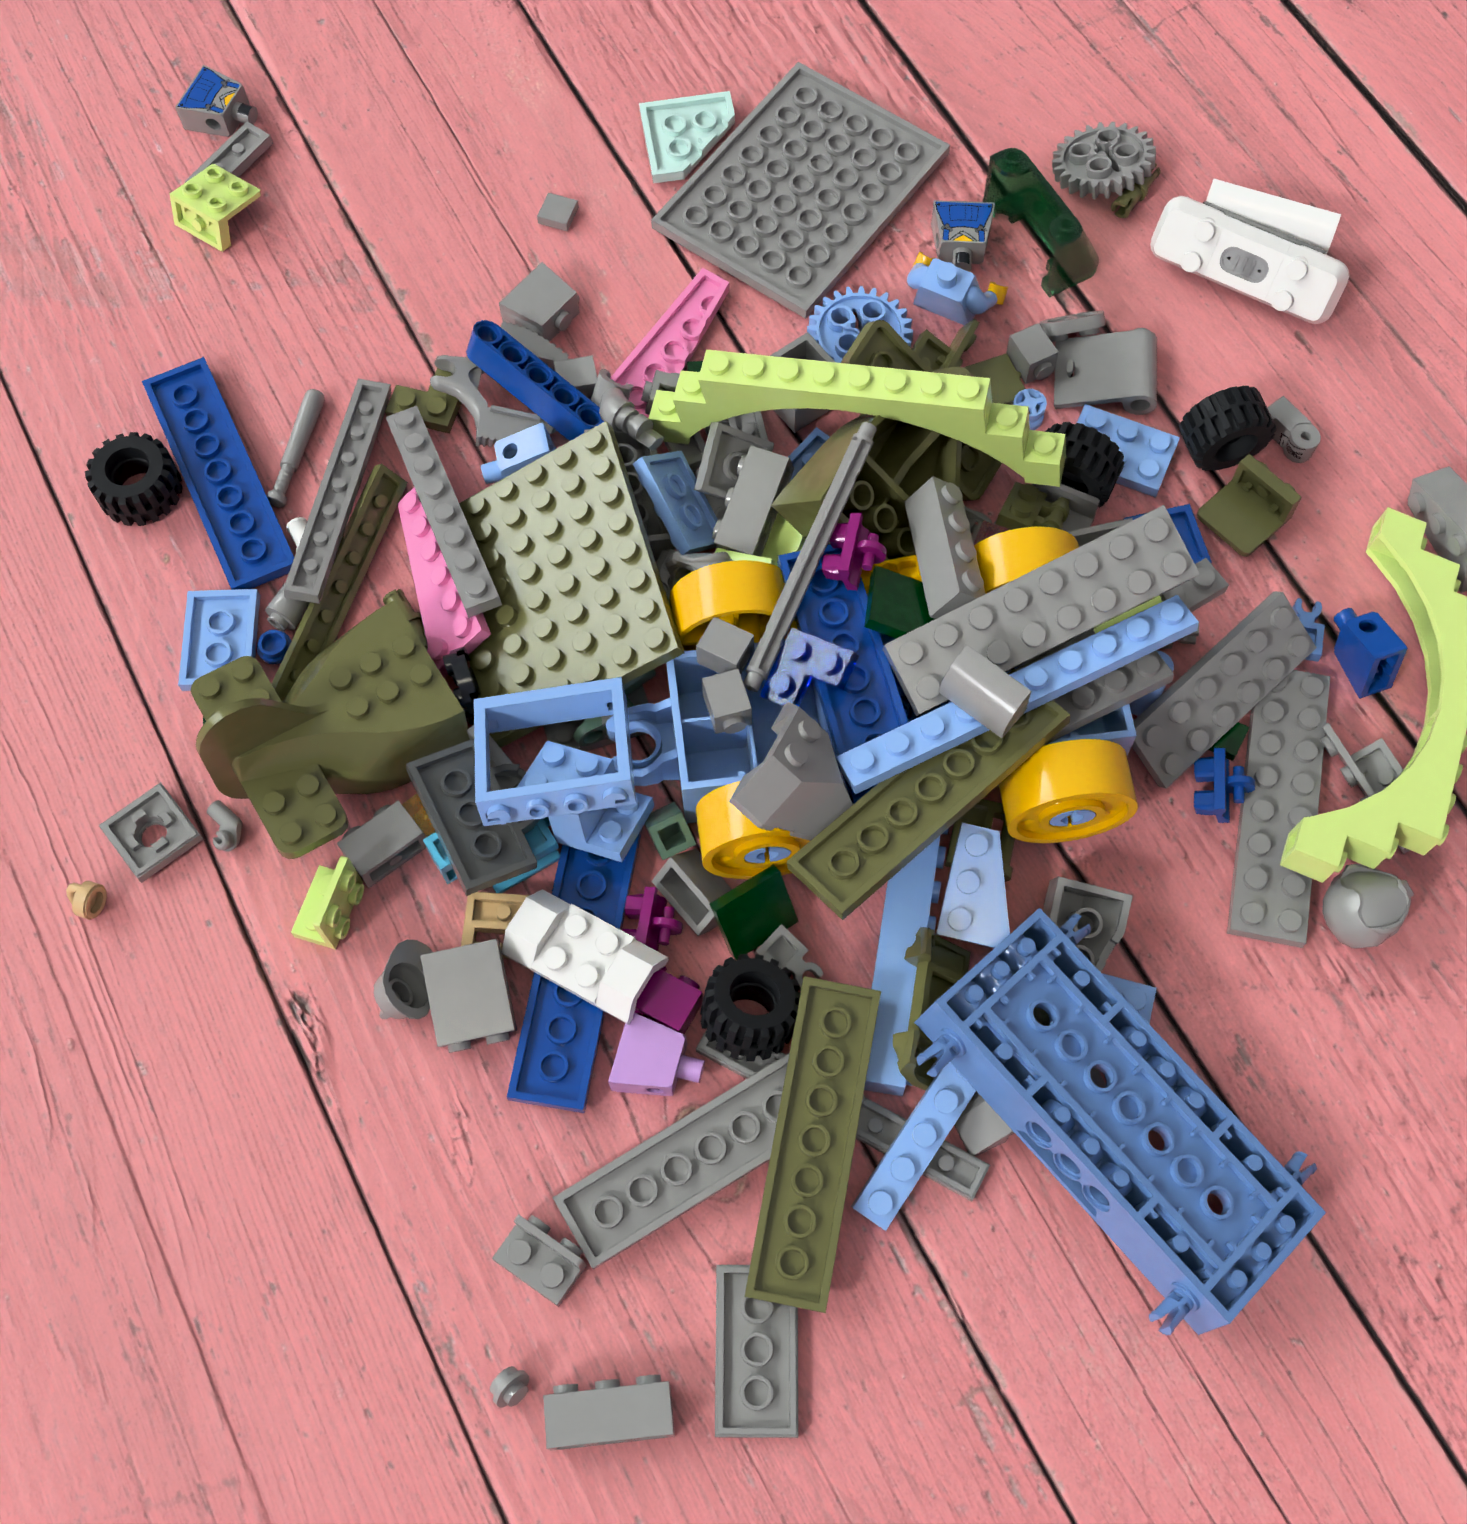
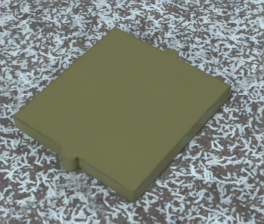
[963,353,1026,405]

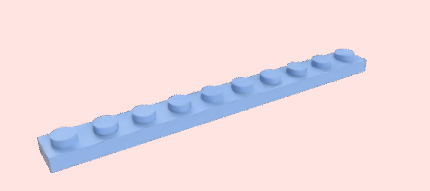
[836,595,1199,794]

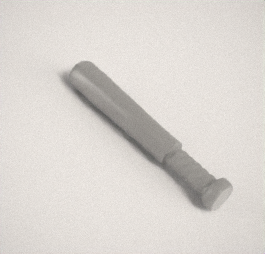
[266,389,325,508]

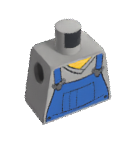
[175,65,258,137]
[931,200,995,272]

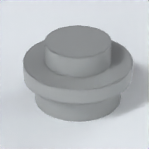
[490,1366,529,1408]

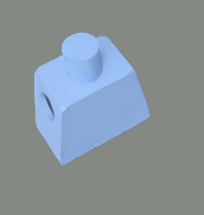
[481,422,557,484]

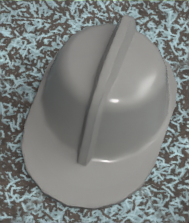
[373,939,433,1019]

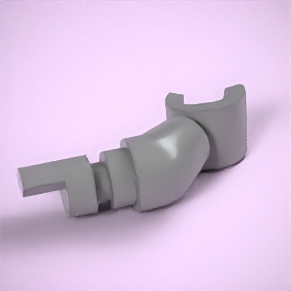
[591,369,665,450]

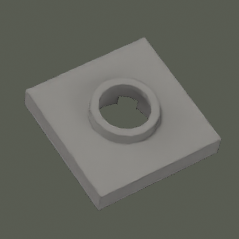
[99,782,203,883]

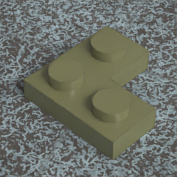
[385,368,462,434]

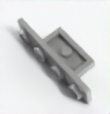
[1320,723,1410,854]

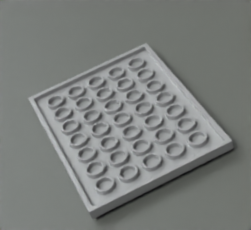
[651,62,950,319]

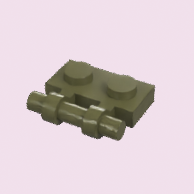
[995,482,1070,530]

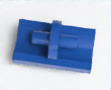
[1194,748,1255,823]

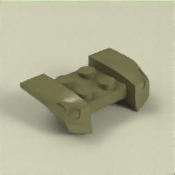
[893,927,971,1091]

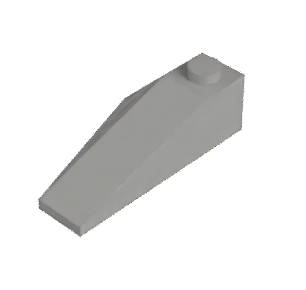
[1033,876,1133,1026]

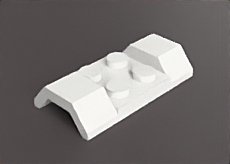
[501,889,669,1025]

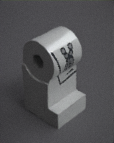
[1267,396,1321,463]

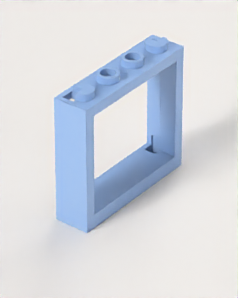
[474,677,636,826]

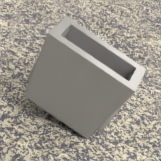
[499,262,580,341]

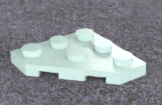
[639,91,735,184]

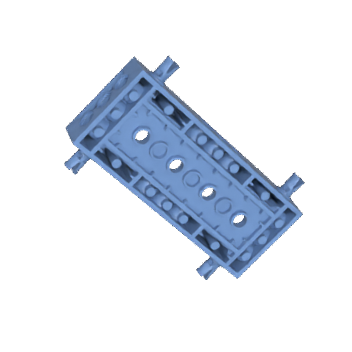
[914,908,1326,1335]

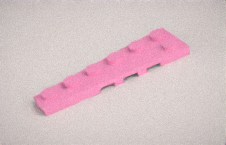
[610,268,729,418]
[398,488,491,677]

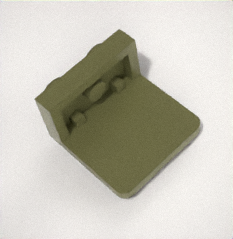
[1197,454,1302,557]

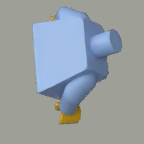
[907,251,1008,326]

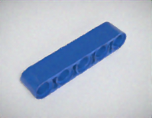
[466,320,604,441]

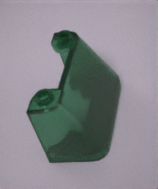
[983,148,1099,297]

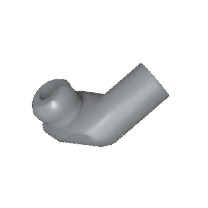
[207,800,242,852]

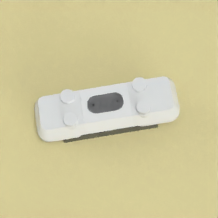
[1150,196,1350,324]

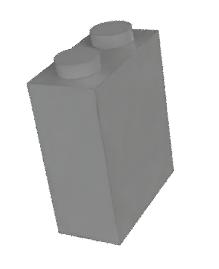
[420,939,517,1053]

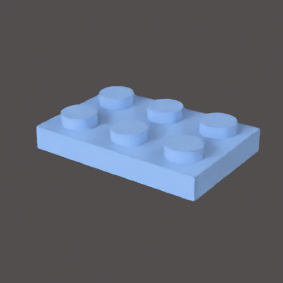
[1077,404,1180,497]
[633,451,718,555]
[178,589,261,691]

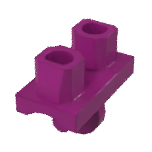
[822,513,887,590]
[622,886,683,951]

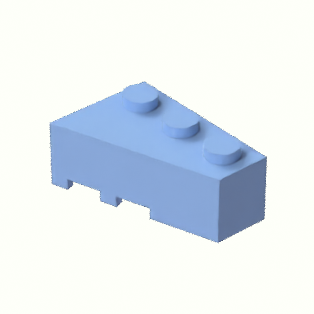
[936,822,1010,949]

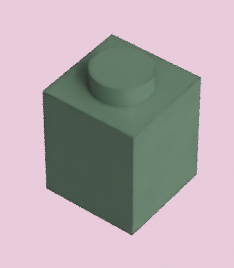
[644,802,696,860]

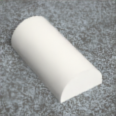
[1206,179,1341,255]

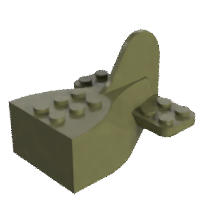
[771,320,1002,561]
[191,600,470,859]

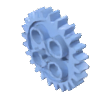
[807,286,913,363]

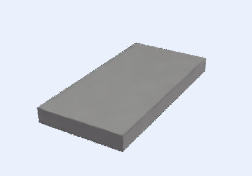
[715,1265,798,1438]

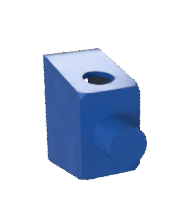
[1334,608,1408,699]

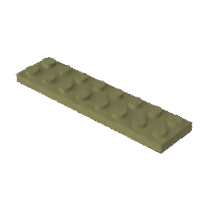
[786,668,1071,920]
[744,976,881,1313]

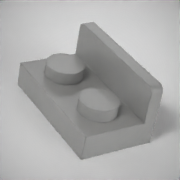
[492,1214,587,1307]

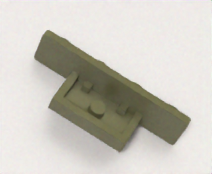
[912,319,979,370]

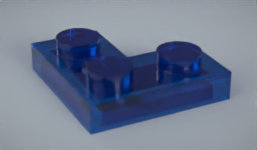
[760,627,859,707]

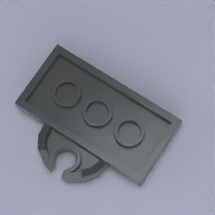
[406,739,540,896]

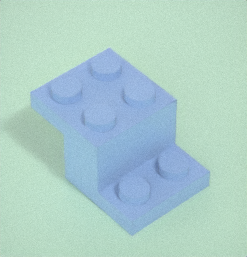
[517,741,655,862]

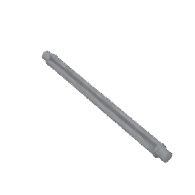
[743,422,877,692]

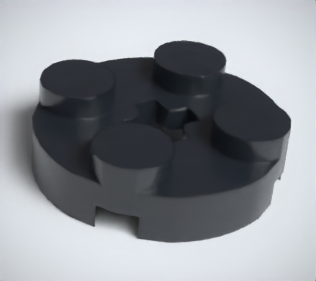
[443,647,481,720]

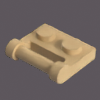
[461,892,530,959]

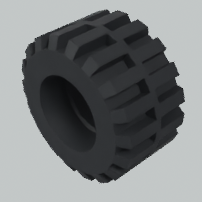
[1179,385,1277,471]
[1045,422,1125,508]
[85,432,183,526]
[700,954,800,1061]

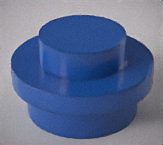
[257,630,291,664]

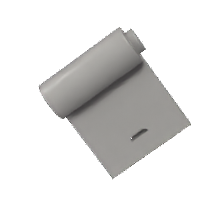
[1054,328,1157,415]

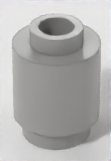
[265,583,310,631]

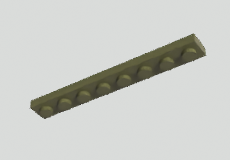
[272,463,408,702]

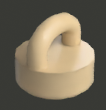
[66,881,107,920]

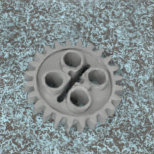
[1052,122,1156,199]

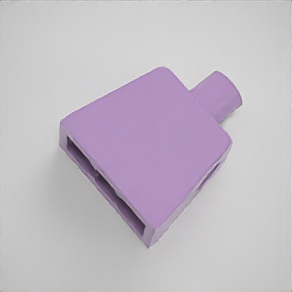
[608,1013,705,1096]

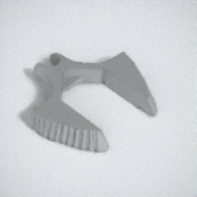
[430,321,569,447]

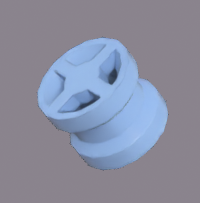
[1013,389,1047,430]

